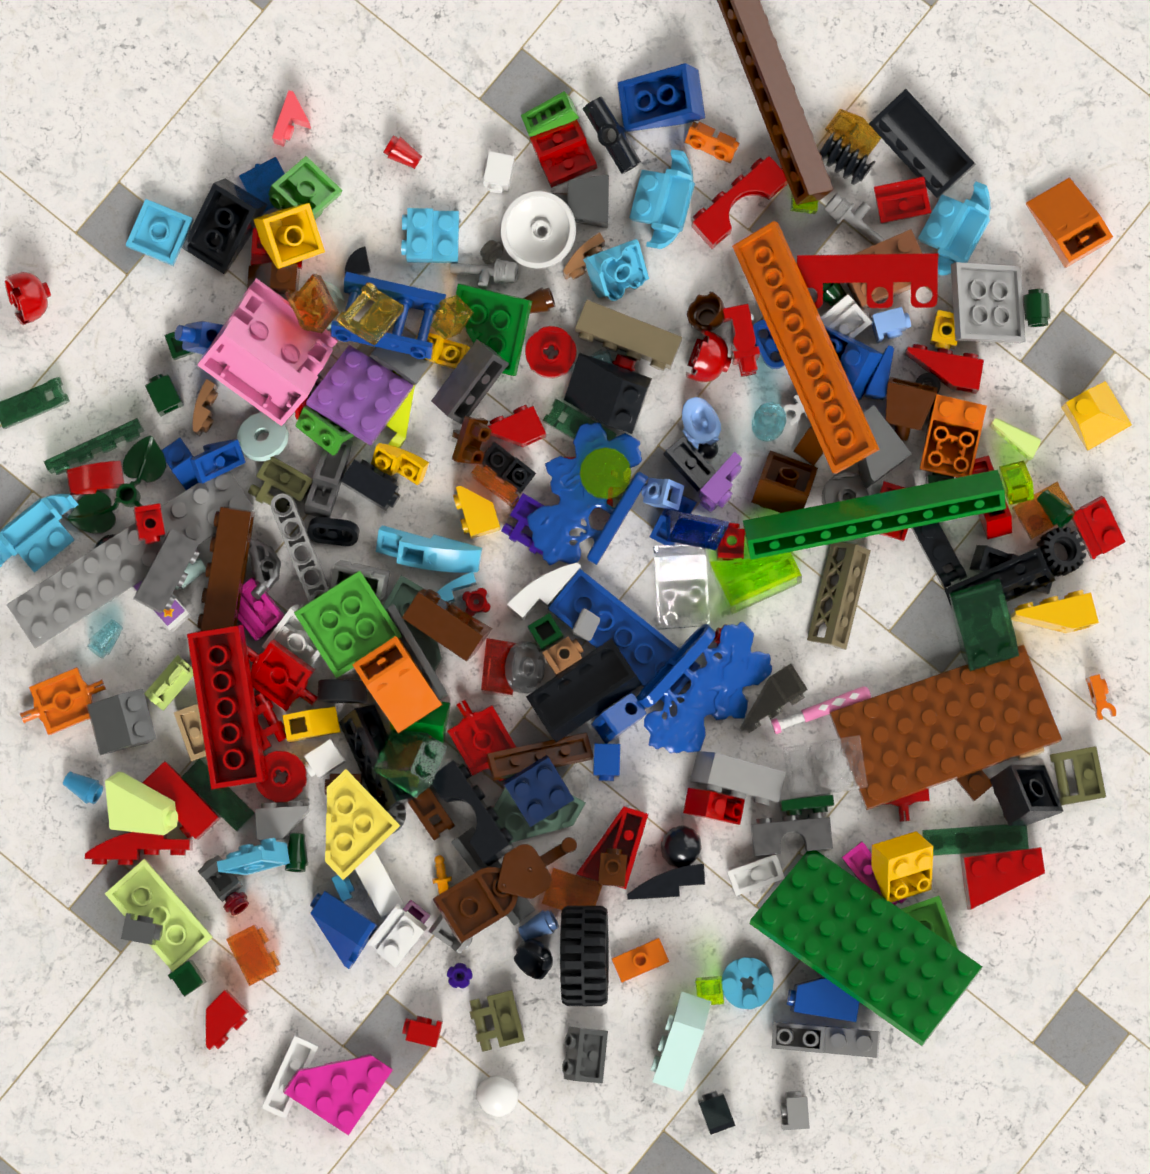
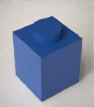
[593,743,620,781]

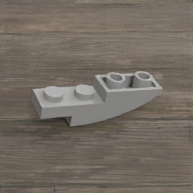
[771,1022,880,1058]

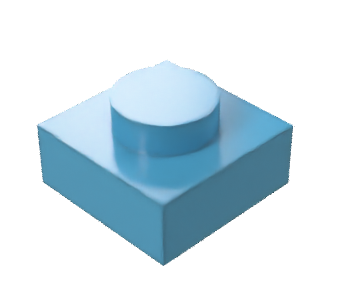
[331,875,355,902]

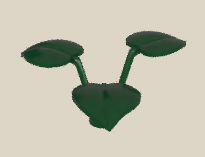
[68,435,166,534]

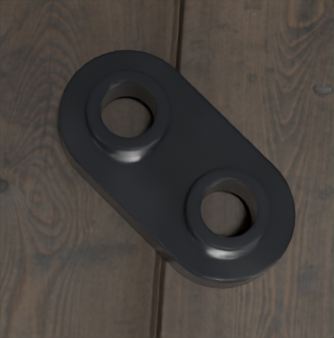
[307,517,360,546]

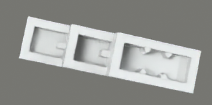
[355,850,404,917]

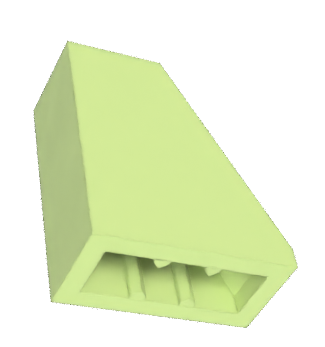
[105,772,178,835]

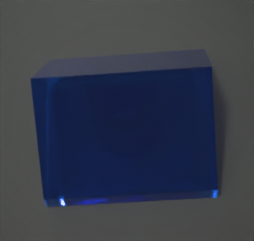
[666,509,729,550]

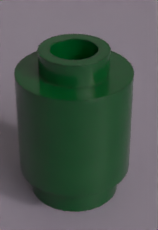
[1023,289,1051,327]

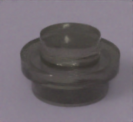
[480,240,504,264]

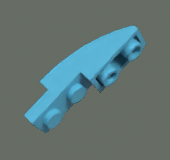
[376,525,482,573]

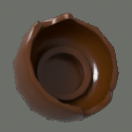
[687,291,725,332]

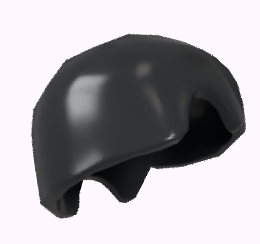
[661,826,702,868]
[514,939,553,980]

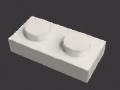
[727,854,785,896]

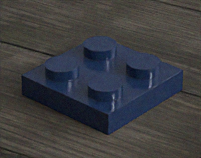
[503,755,575,827]

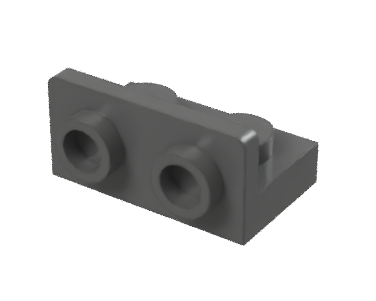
[562,1027,608,1083]

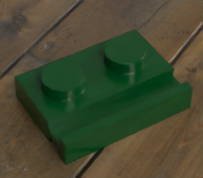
[779,795,834,816]

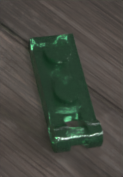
[0,377,70,429]
[542,399,617,441]

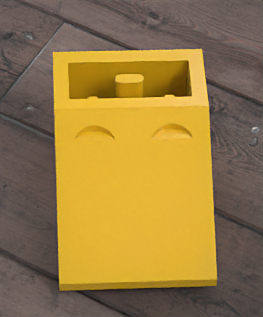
[1009,590,1099,633]

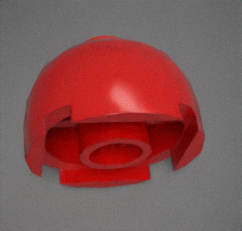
[5,272,51,325]
[686,329,731,382]

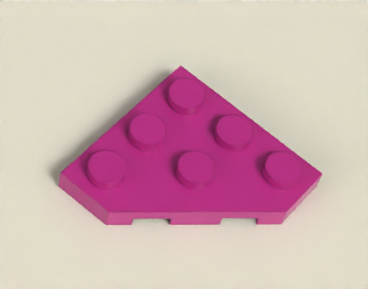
[283,1054,393,1136]

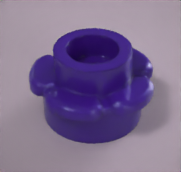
[447,963,473,989]

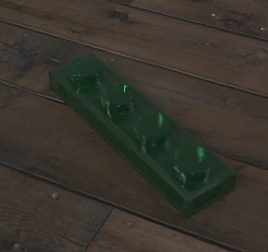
[43,418,145,475]
[922,824,1029,856]

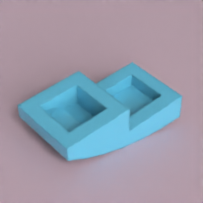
[437,572,477,603]

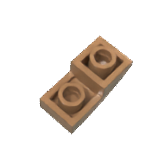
[563,233,605,280]
[193,379,218,436]

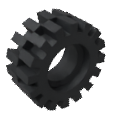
[1036,527,1086,577]

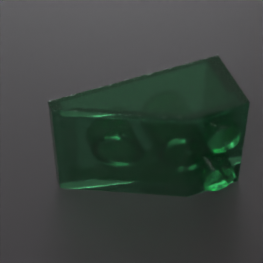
[949,578,1019,671]

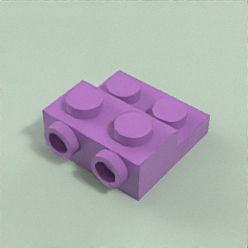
[698,452,742,513]

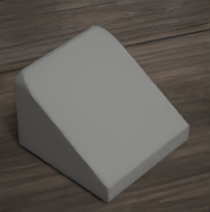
[572,608,600,641]

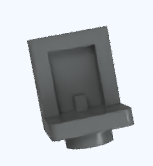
[198,855,243,902]

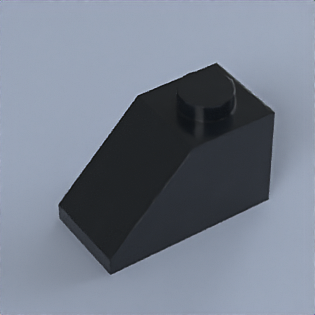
[698,1090,736,1135]

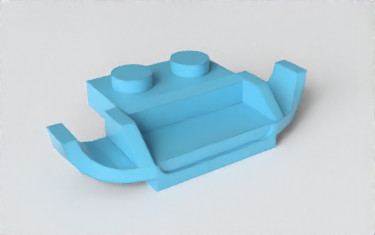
[629,149,695,249]
[918,181,991,276]
[0,494,79,573]

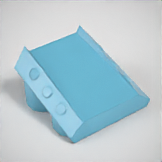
[583,239,649,301]

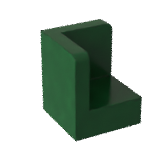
[168,960,207,997]

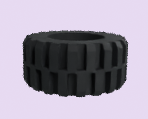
[560,906,609,1006]

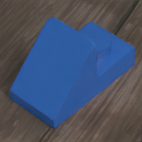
[162,438,199,490]
[190,439,246,484]

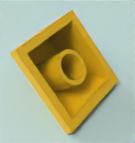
[253,203,325,269]
[1061,381,1132,451]

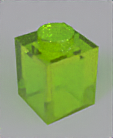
[999,460,1034,505]

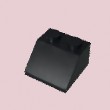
[990,765,1064,826]

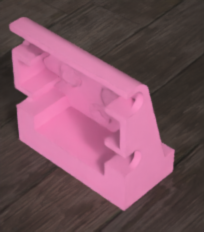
[197,278,338,426]

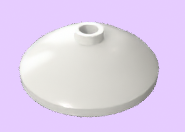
[501,191,576,269]

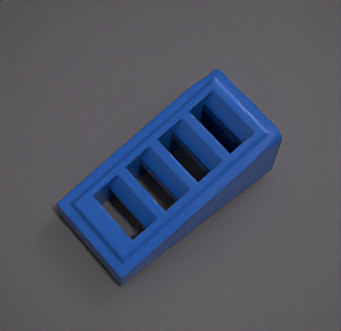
[864,346,894,401]

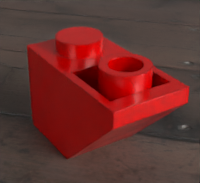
[488,405,546,447]
[683,788,745,825]
[206,990,249,1050]

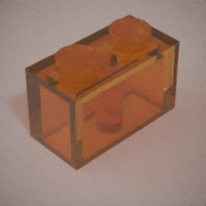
[226,925,281,986]

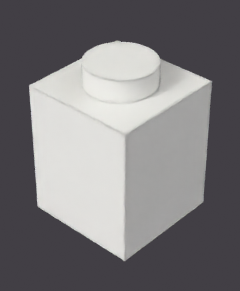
[483,151,515,193]
[304,739,346,779]

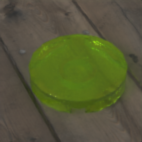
[580,447,631,499]

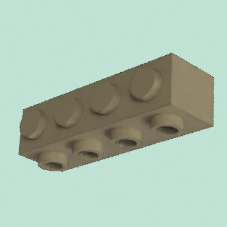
[575,300,682,371]

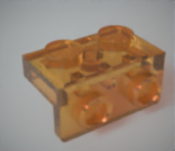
[285,274,339,333]

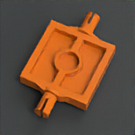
[20,667,106,735]

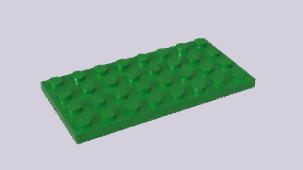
[749,850,983,1046]

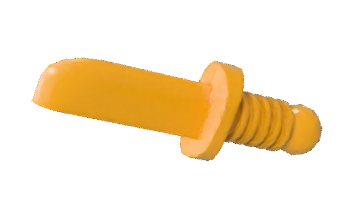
[432,855,452,895]

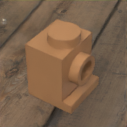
[542,636,584,676]

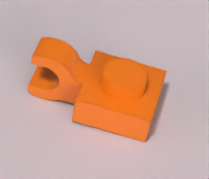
[1086,674,1116,720]

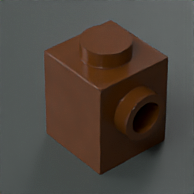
[598,848,627,887]

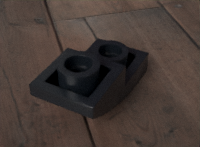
[481,441,536,494]

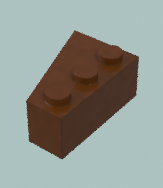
[402,589,492,662]

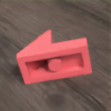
[272,90,311,146]

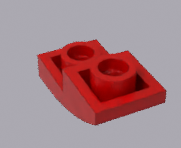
[66,460,124,495]

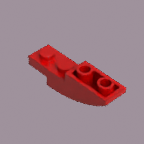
[85,832,193,865]

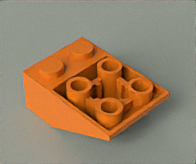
[1026,177,1113,268]
[920,394,987,478]
[352,636,442,733]

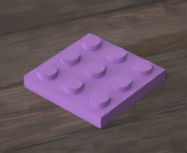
[306,345,413,446]

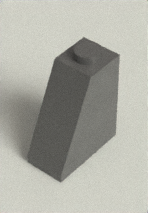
[857,405,912,489]

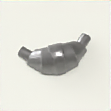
[249,538,281,599]

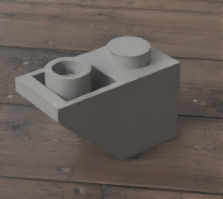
[255,801,309,841]

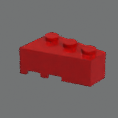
[576,806,649,890]
[960,847,1045,910]

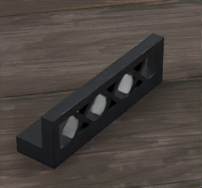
[944,547,1056,622]
[339,704,416,812]

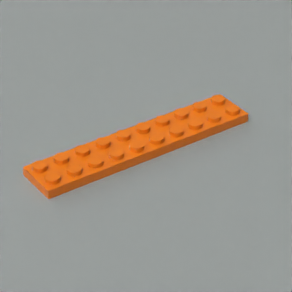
[732,221,880,473]

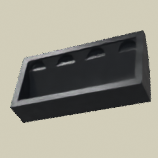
[869,89,976,198]
[526,638,642,742]

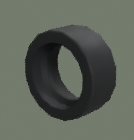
[317,679,367,704]

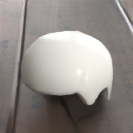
[476,1075,518,1117]

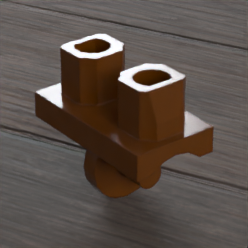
[452,416,492,464]

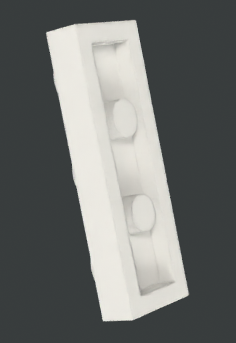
[262,1035,318,1119]

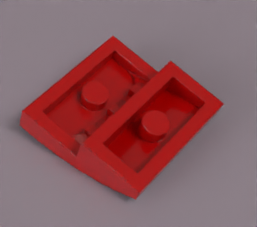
[530,119,598,188]

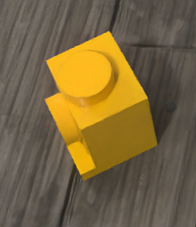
[929,310,957,350]

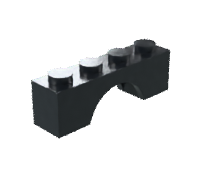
[428,760,514,866]

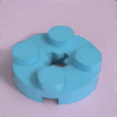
[721,957,774,1009]

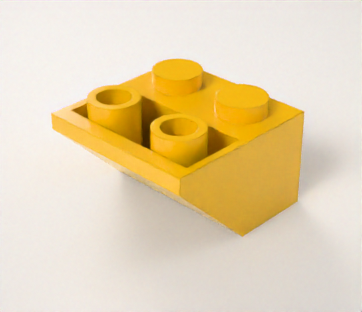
[871,831,933,902]

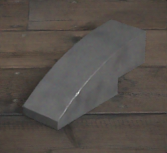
[304,440,353,518]

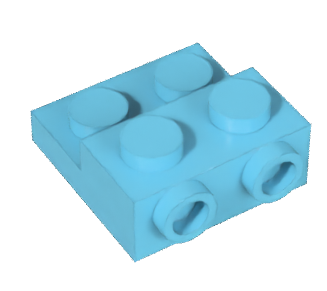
[401,208,459,263]
[217,838,290,875]

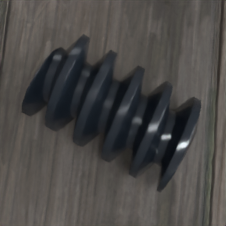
[820,132,876,185]

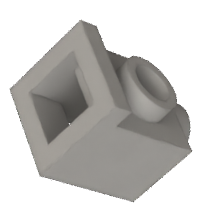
[781,1091,810,1130]

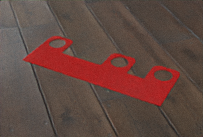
[797,253,938,309]

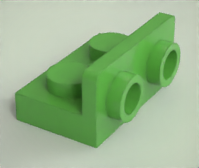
[295,406,354,456]

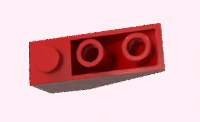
[905,344,984,394]

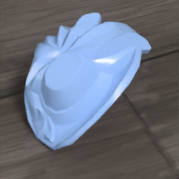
[682,397,721,449]

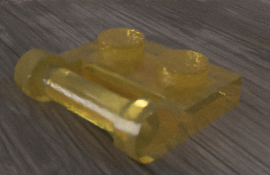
[336,282,404,346]

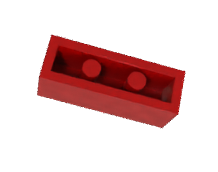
[142,761,221,840]

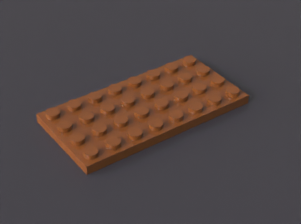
[829,644,1062,810]

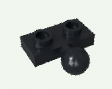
[663,436,718,492]

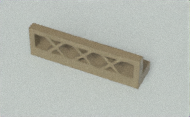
[807,542,871,650]

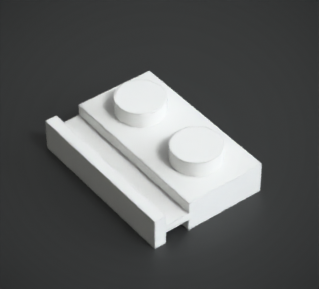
[820,293,872,338]
[367,904,428,968]

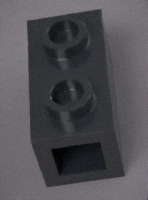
[341,459,400,511]

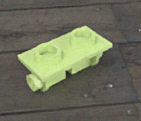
[144,655,193,711]

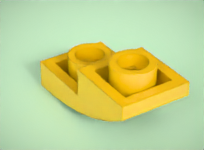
[416,332,470,369]
[371,443,429,486]

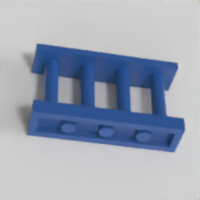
[331,272,446,359]

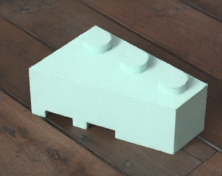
[651,992,711,1092]

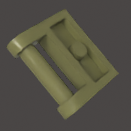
[1050,746,1106,805]

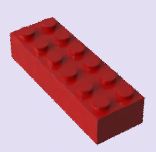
[187,625,267,789]

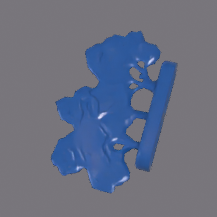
[527,423,649,565]
[637,622,772,753]

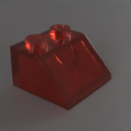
[481,638,516,697]

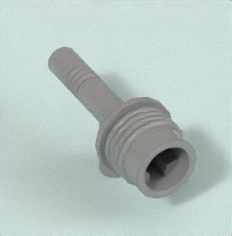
[824,193,885,244]
[450,258,518,289]

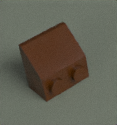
[751,450,818,513]

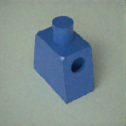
[175,321,223,355]
[591,693,647,744]

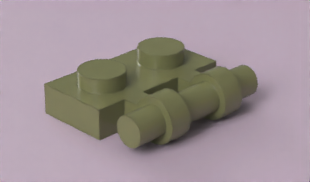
[248,456,313,513]
[469,990,525,1052]

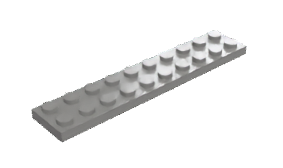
[7,471,254,649]

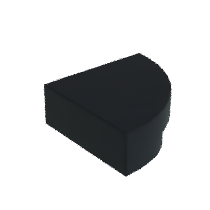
[345,246,371,275]

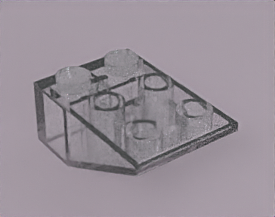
[653,543,710,630]
[782,735,868,799]

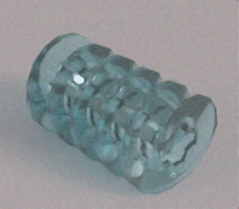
[751,402,787,442]

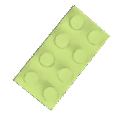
[105,859,213,972]

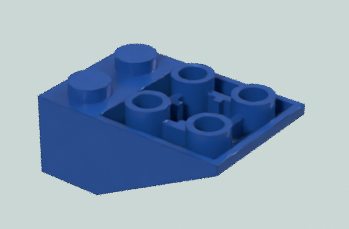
[824,325,883,400]

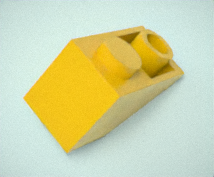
[453,486,501,539]
[282,707,341,742]

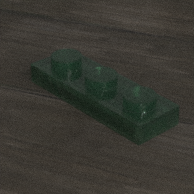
[182,759,255,832]

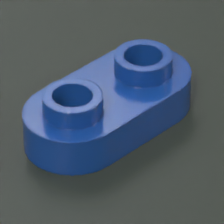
[753,320,785,369]

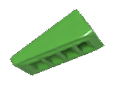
[521,91,579,137]

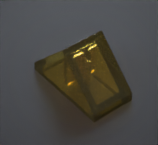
[825,109,881,157]

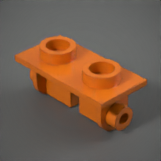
[684,121,740,164]

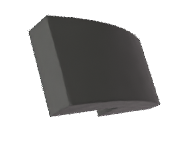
[370,347,430,385]

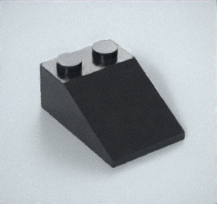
[182,178,268,274]
[564,353,652,434]

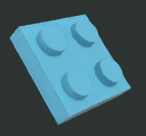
[126,199,193,266]

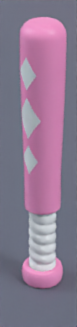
[771,686,871,734]

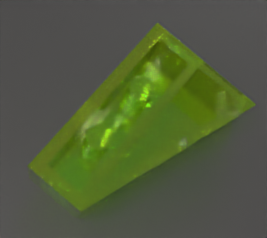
[709,552,802,614]

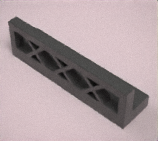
[386,604,448,700]
[451,827,535,926]

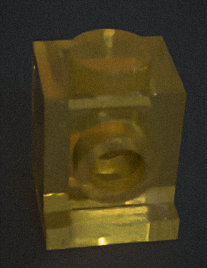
[431,295,474,339]

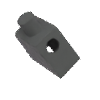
[552,175,609,228]

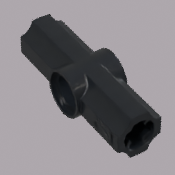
[582,96,641,174]

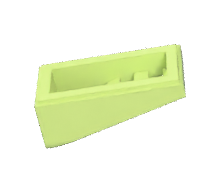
[990,418,1041,461]

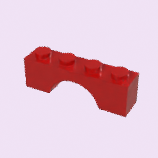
[692,156,788,249]

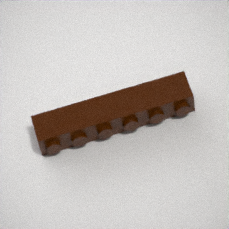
[197,507,255,631]

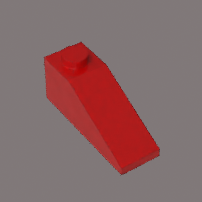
[972,455,1012,540]

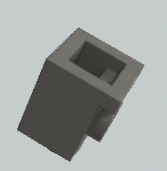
[121,913,163,945]

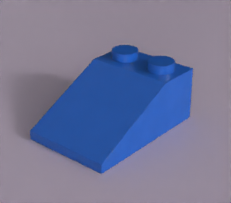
[617,63,705,132]

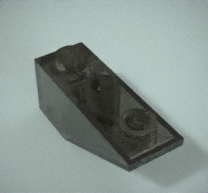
[739,664,808,733]

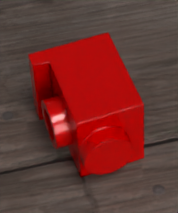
[133,503,165,544]
[717,523,745,562]
[402,1016,443,1048]

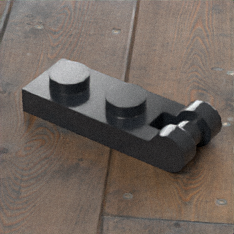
[911,522,967,589]

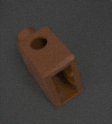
[886,377,938,441]

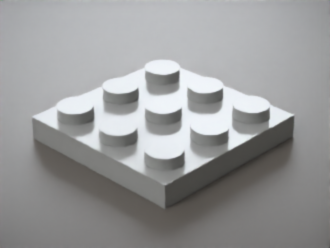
[951,262,1026,343]

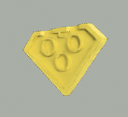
[325,769,400,880]

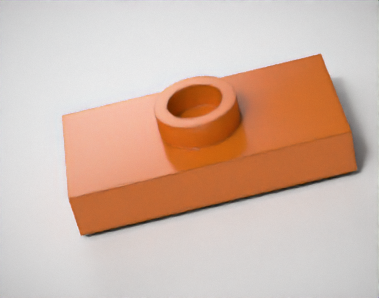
[612,938,669,983]

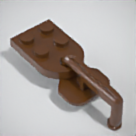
[433,837,577,944]

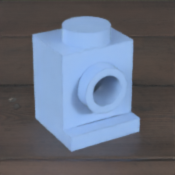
[870,307,911,343]
[642,478,684,510]

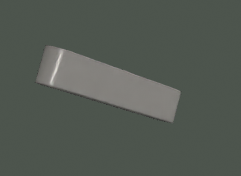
[271,493,330,602]

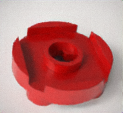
[525,326,577,378]
[255,751,307,803]

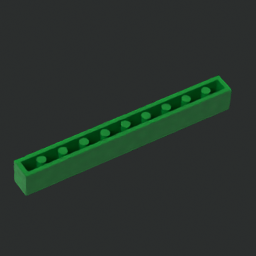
[743,470,1006,560]

